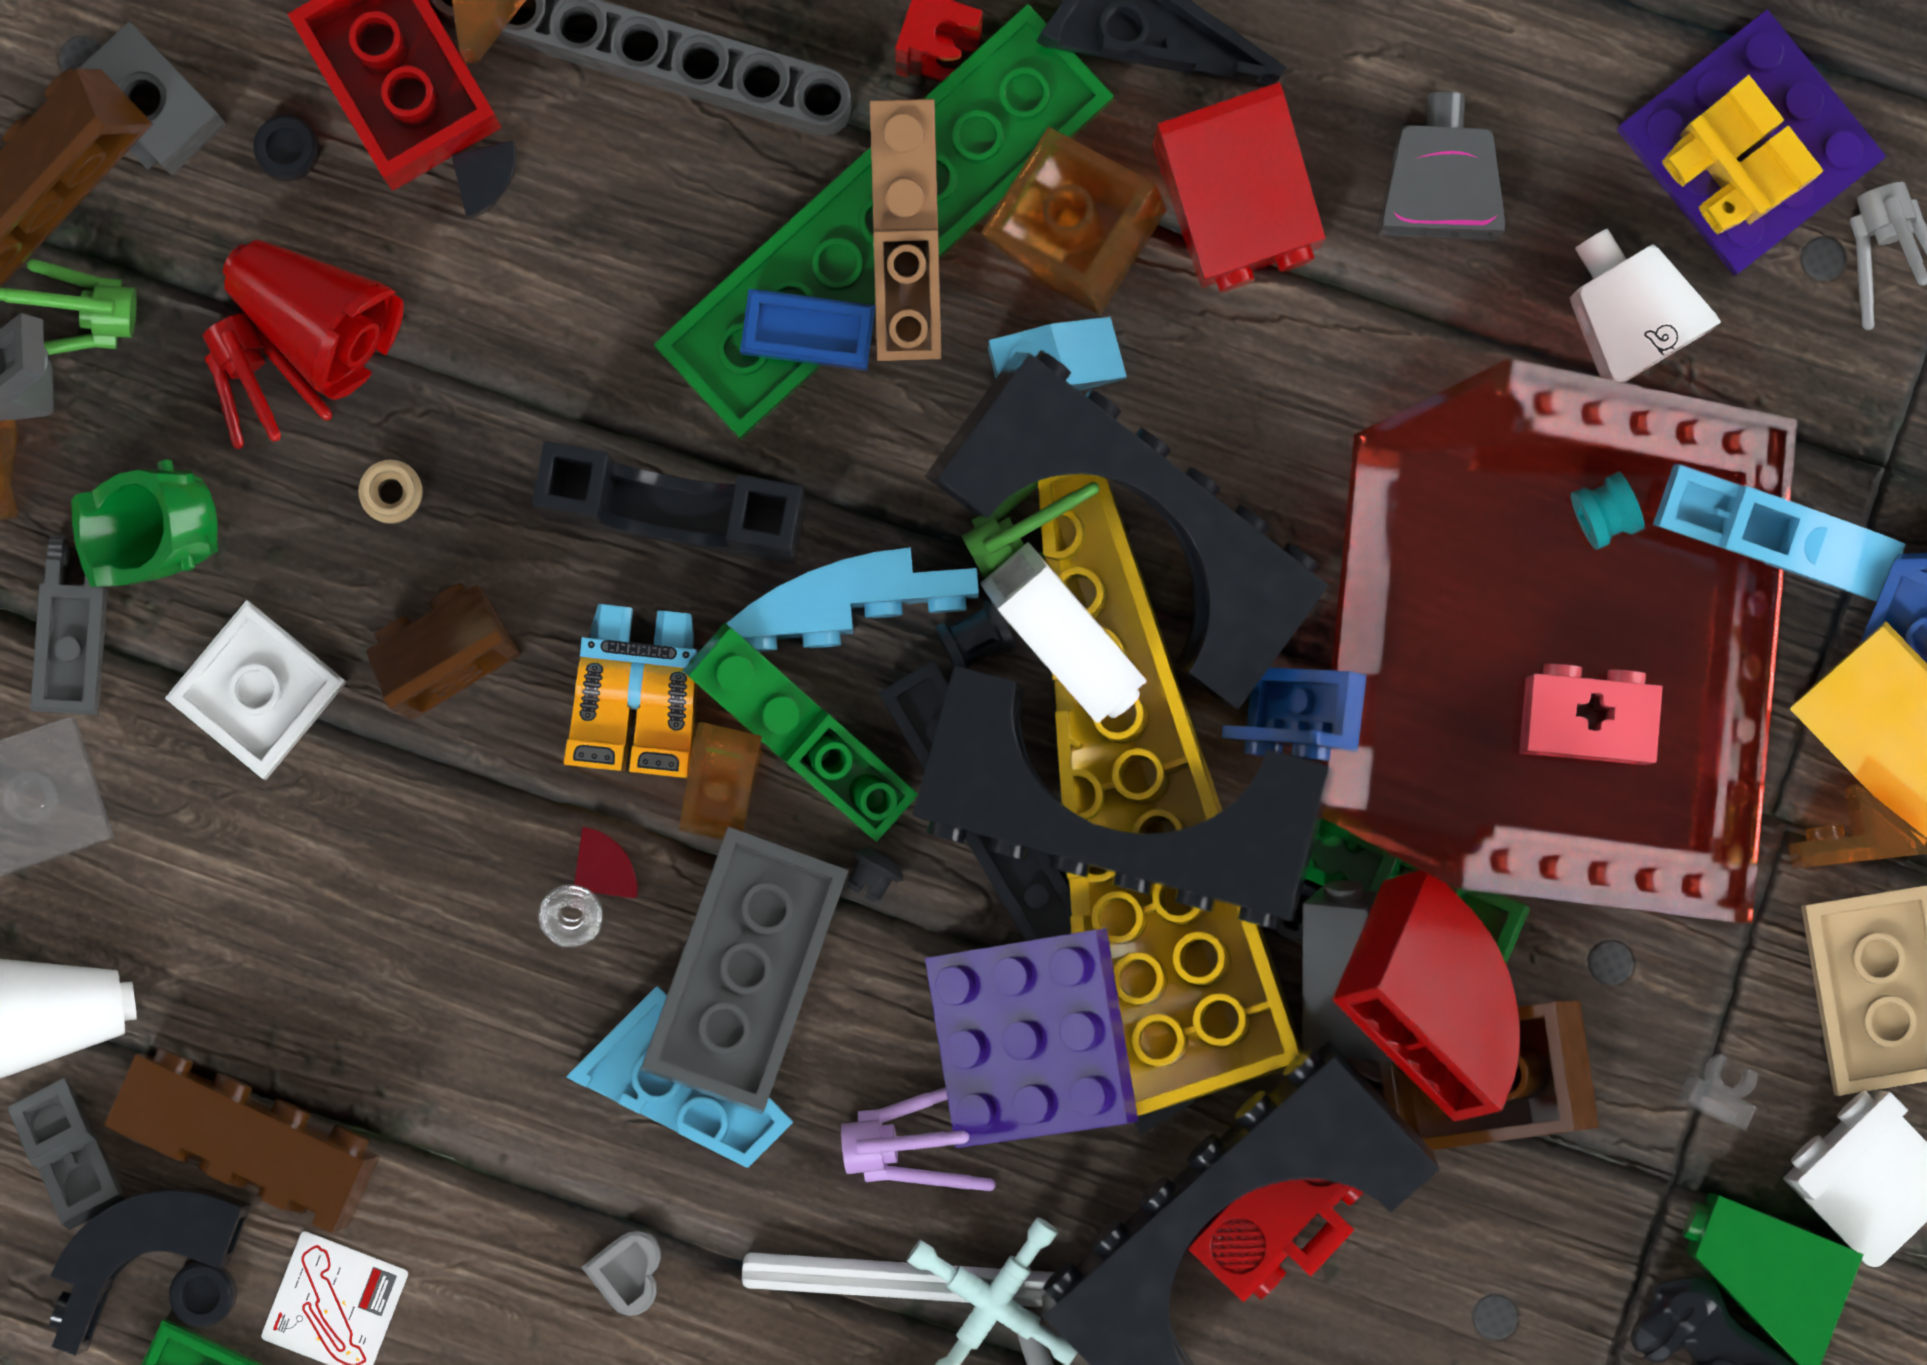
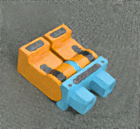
[563,604,699,778]

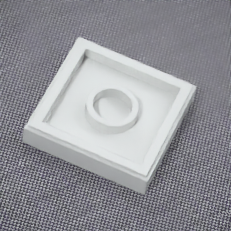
[165,600,347,780]

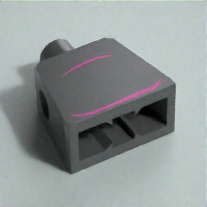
[1378,92,1505,241]

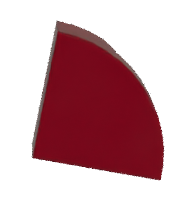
[573,826,639,899]

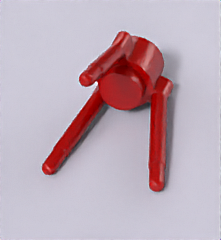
[203,313,333,449]

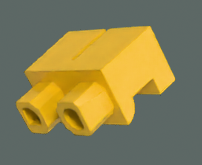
[1662,75,1824,234]

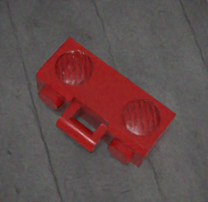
[1187,1179,1364,1302]

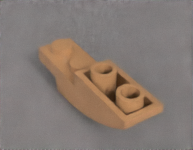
[870,99,941,361]

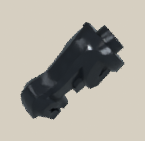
[1630,1276,1796,1365]

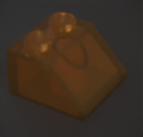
[981,127,1167,316]

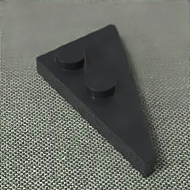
[1036,0,1287,87]

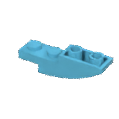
[1653,464,1906,602]
[726,547,979,653]

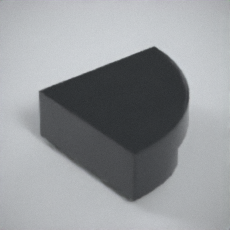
[452,140,517,220]

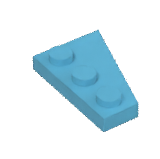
[566,986,794,1168]

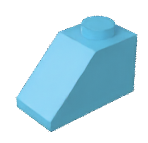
[988,317,1127,391]

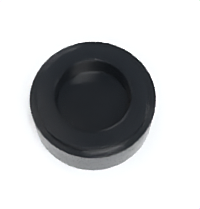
[253,115,320,181]
[169,1262,237,1327]

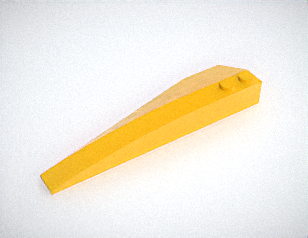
[1038,474,1302,1116]

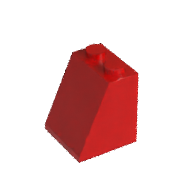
[1152,82,1326,292]

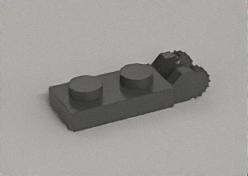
[30,535,108,716]

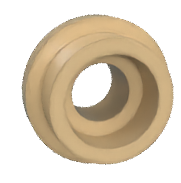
[358,460,423,524]

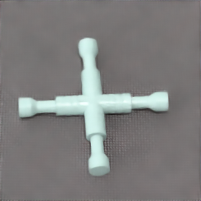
[906,1217,1078,1365]

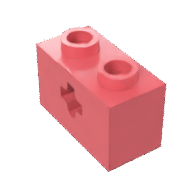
[1519,664,1663,766]

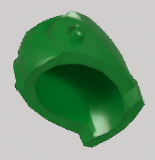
[71,459,218,587]

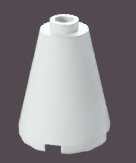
[0,959,137,1079]

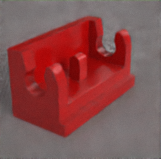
[895,0,983,82]

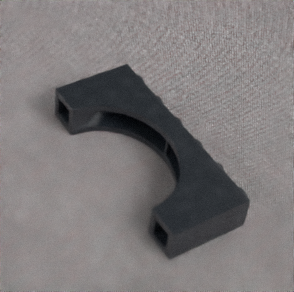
[924,350,1329,709]
[913,666,1334,930]
[1042,1041,1440,1365]

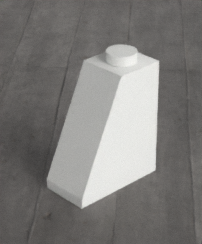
[980,542,1146,723]

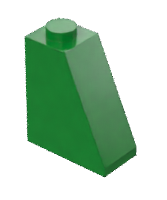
[1682,1192,1864,1365]

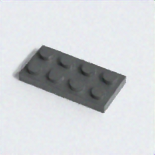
[640,827,849,1114]

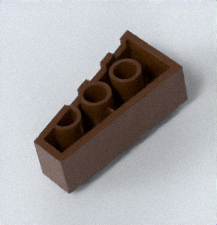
[104,1047,380,1234]

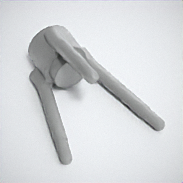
[1849,182,1927,330]

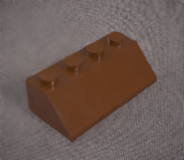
[0,69,153,288]

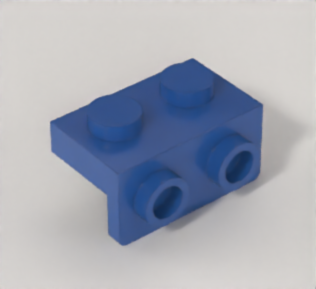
[1222,667,1366,762]

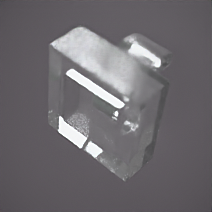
[1677,1054,1758,1131]

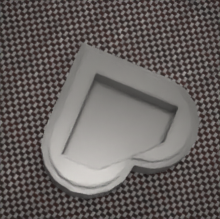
[581,1230,662,1316]

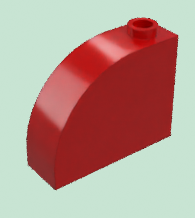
[1332,867,1520,1122]

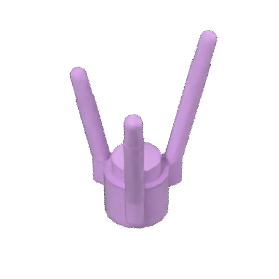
[841,1087,996,1191]

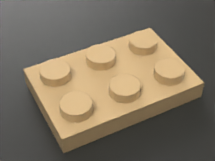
[1801,885,1927,1096]

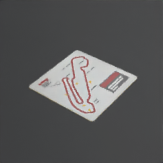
[261,1231,408,1365]

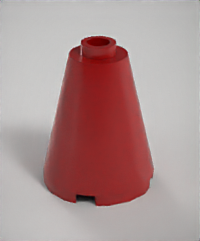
[223,239,404,400]

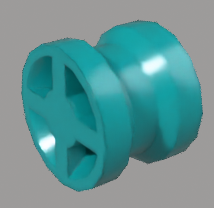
[1571,471,1645,550]

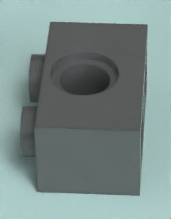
[78,21,226,176]

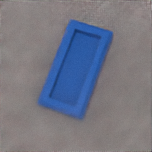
[740,289,876,371]

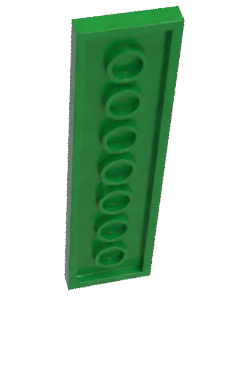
[653,4,1114,441]

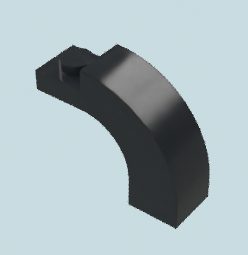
[49,1188,251,1356]

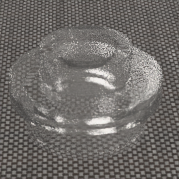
[538,884,603,948]

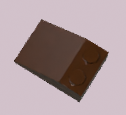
[366,583,522,720]
[1379,1000,1599,1150]

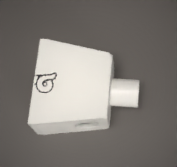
[1570,228,1721,392]

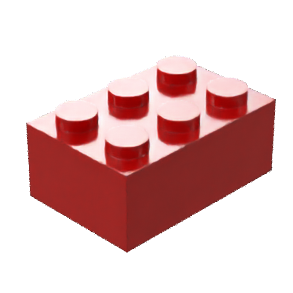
[287,0,502,191]

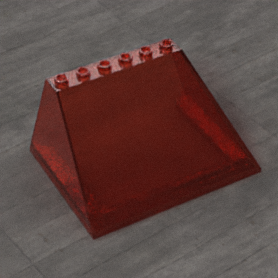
[1322,359,1797,924]

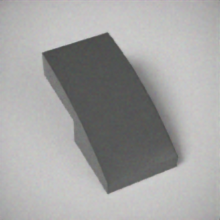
[7,1078,126,1230]

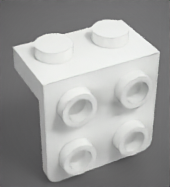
[1783,1090,1927,1267]

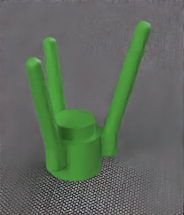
[0,259,137,355]
[961,481,1099,579]

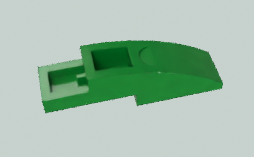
[682,623,918,842]

